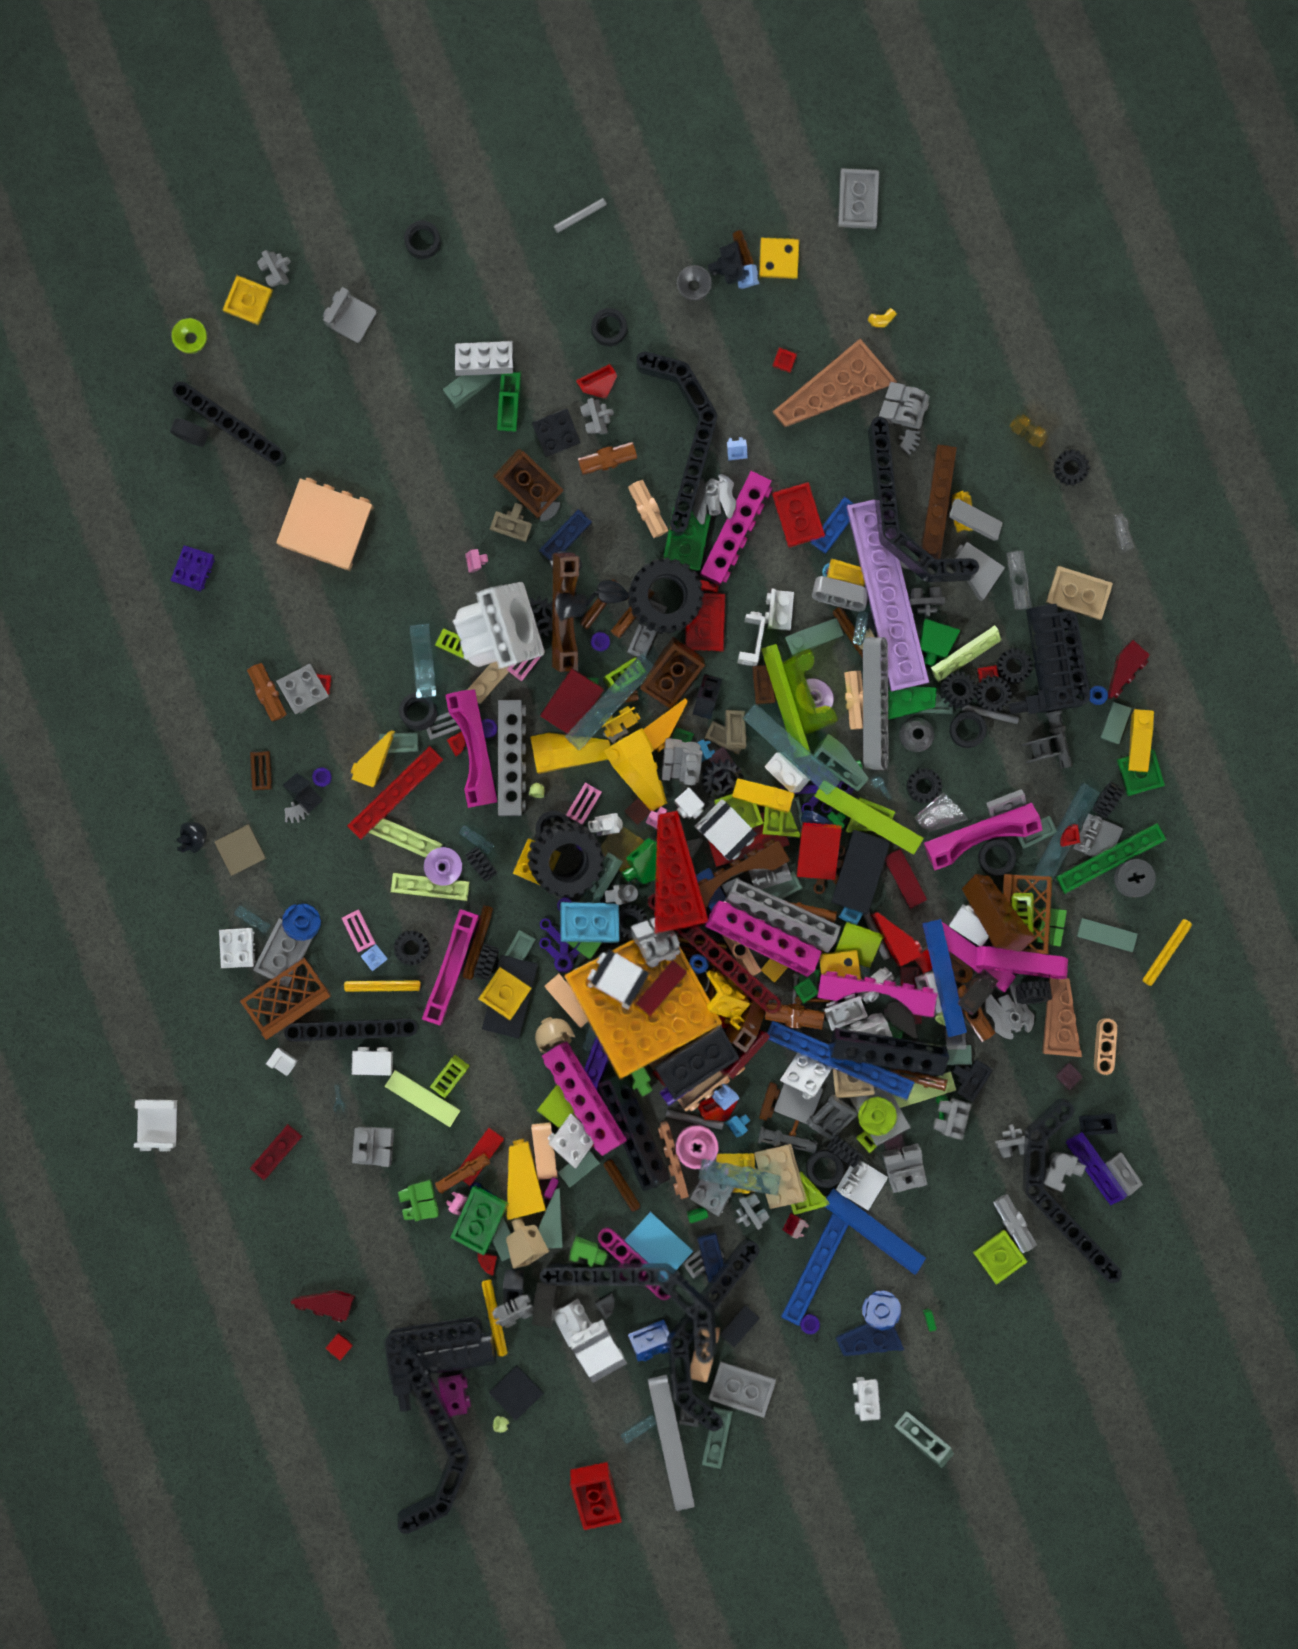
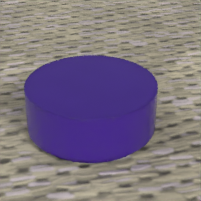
[591,632,610,652]
[481,719,498,738]
[312,768,332,787]
[800,1314,820,1334]

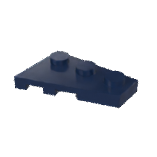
[835,1323,904,1356]

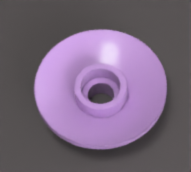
[798,679,834,714]
[424,847,462,886]

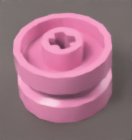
[676,1125,718,1169]

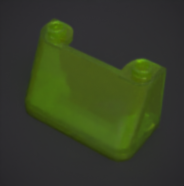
[782,649,838,735]

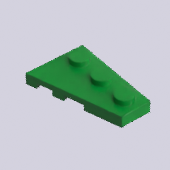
[888,685,937,720]

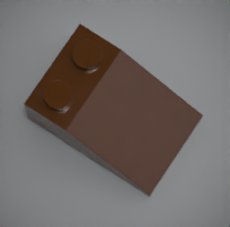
[493,448,563,518]
[640,637,705,709]

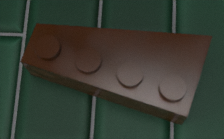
[962,874,1035,952]

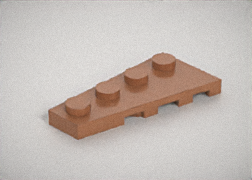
[1042,978,1082,1057]
[658,1121,689,1199]

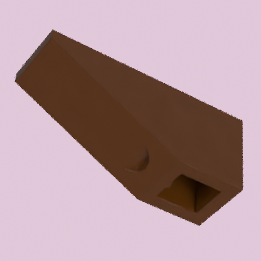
[725,990,768,1053]

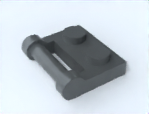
[806,1095,858,1140]

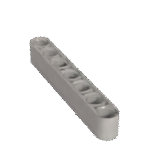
[863,637,888,770]
[648,1375,695,1511]

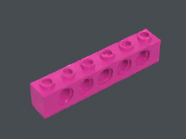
[700,471,773,586]
[705,901,822,977]
[542,1041,627,1156]

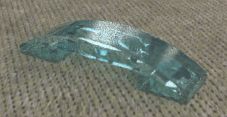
[410,624,436,699]

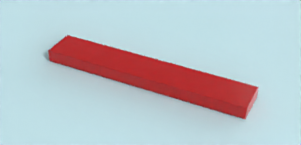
[347,746,443,840]

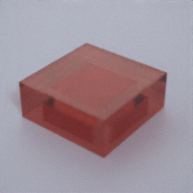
[625,798,651,825]

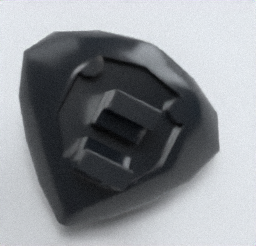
[176,822,207,854]

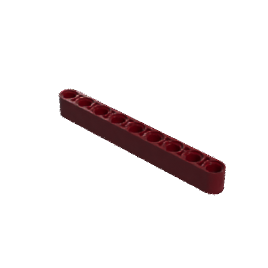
[648,893,782,1014]

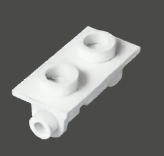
[857,967,895,1004]

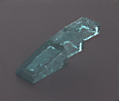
[699,1159,780,1195]

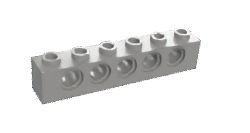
[498,700,526,816]
[725,879,841,953]

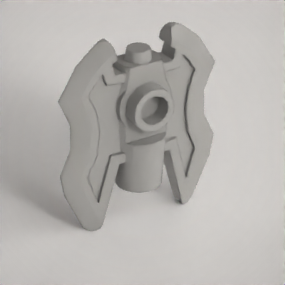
[691,474,736,524]
[985,982,1034,1039]

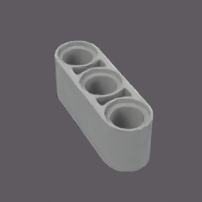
[812,576,868,611]

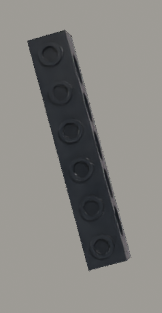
[829,1027,949,1076]
[598,1075,670,1191]

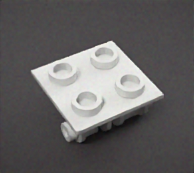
[219,928,256,968]
[780,1053,832,1100]
[548,1114,594,1169]
[835,1160,888,1210]

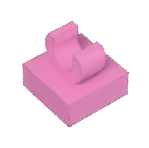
[466,549,488,573]
[645,807,667,829]
[446,1192,468,1216]

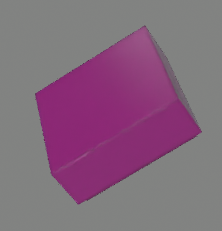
[543,1177,559,1200]

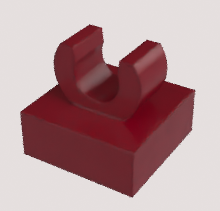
[782,1213,809,1239]

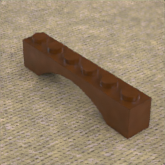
[919,445,957,561]
[552,553,579,672]
[698,839,790,910]

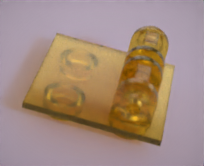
[1009,414,1048,448]
[601,826,644,872]

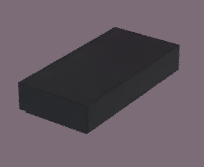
[720,1305,760,1347]

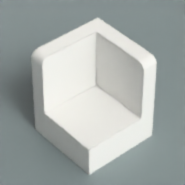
[266,1047,298,1076]

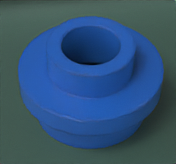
[1089,686,1108,705]
[689,954,708,974]

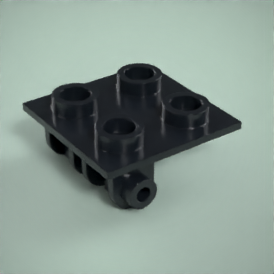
[532,408,581,457]

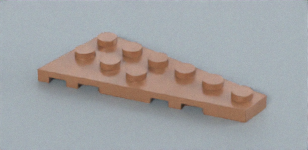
[773,339,897,427]

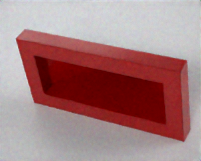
[576,364,617,398]
[698,1086,738,1121]

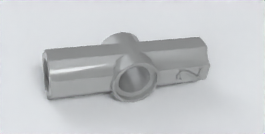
[993,1194,1037,1253]

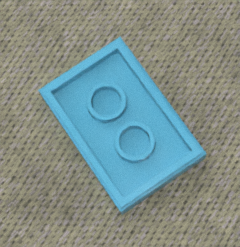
[560,902,619,943]
[624,1211,693,1278]

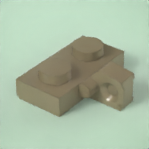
[490,503,532,542]

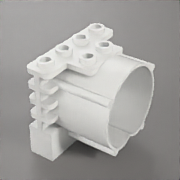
[453,582,545,668]

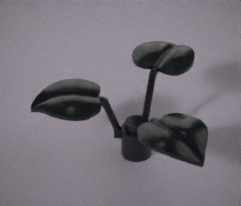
[550,551,629,622]

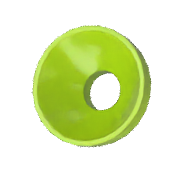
[172,318,207,354]

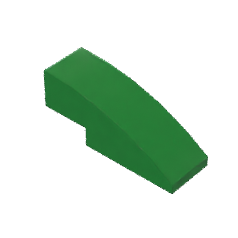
[497,371,521,431]

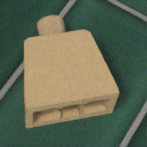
[506,1218,549,1268]

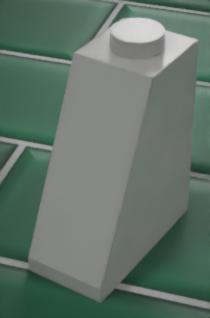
[954,542,1005,601]

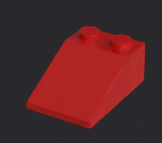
[871,912,922,966]
[570,1462,622,1530]

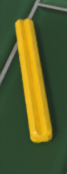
[1143,919,1192,986]
[344,980,421,992]
[482,1280,508,1357]

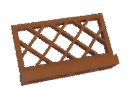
[1003,874,1053,954]
[240,957,331,1040]

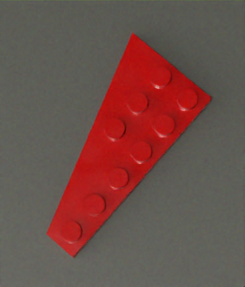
[654,811,709,934]

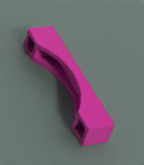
[446,689,497,808]
[924,803,1042,870]
[422,909,479,1026]
[818,971,938,1017]

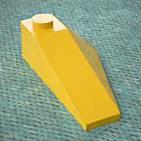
[604,728,667,811]
[531,733,610,774]

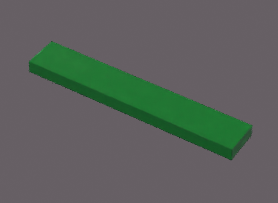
[1055,823,1166,894]

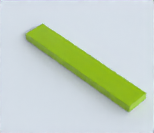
[761,644,810,758]
[814,780,924,855]

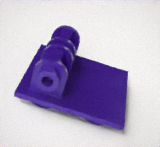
[170,545,215,592]

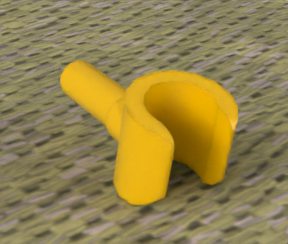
[724,1015,745,1030]

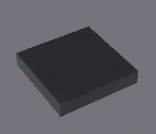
[489,1365,544,1421]

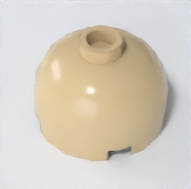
[535,1017,575,1053]

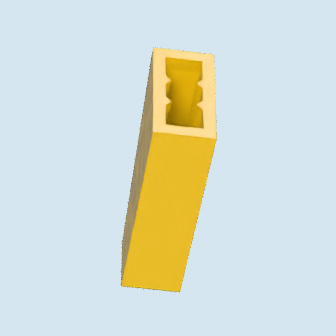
[507,1139,546,1220]

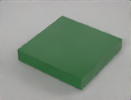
[1117,749,1165,796]

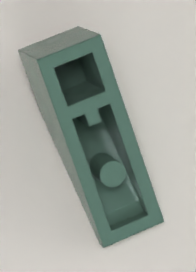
[443,374,501,409]
[784,618,844,657]
[811,734,869,792]
[538,1187,563,1248]
[894,1411,954,1469]

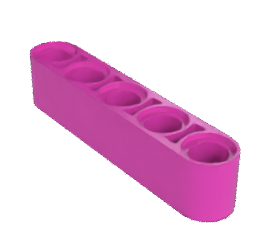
[942,922,1016,993]
[975,946,1068,979]
[598,1227,670,1300]

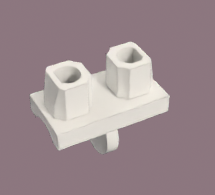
[588,813,623,836]

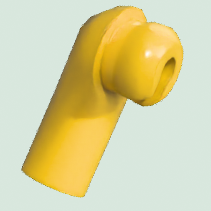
[868,308,897,327]

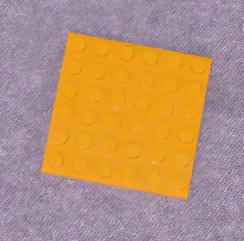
[564,940,722,1079]

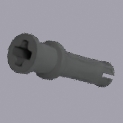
[1045,710,1073,769]
[758,1126,817,1154]

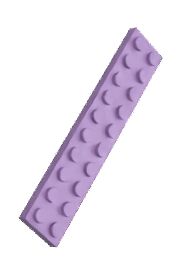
[846,498,929,691]

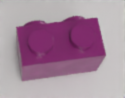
[438,1372,471,1416]

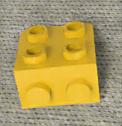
[706,970,750,1018]

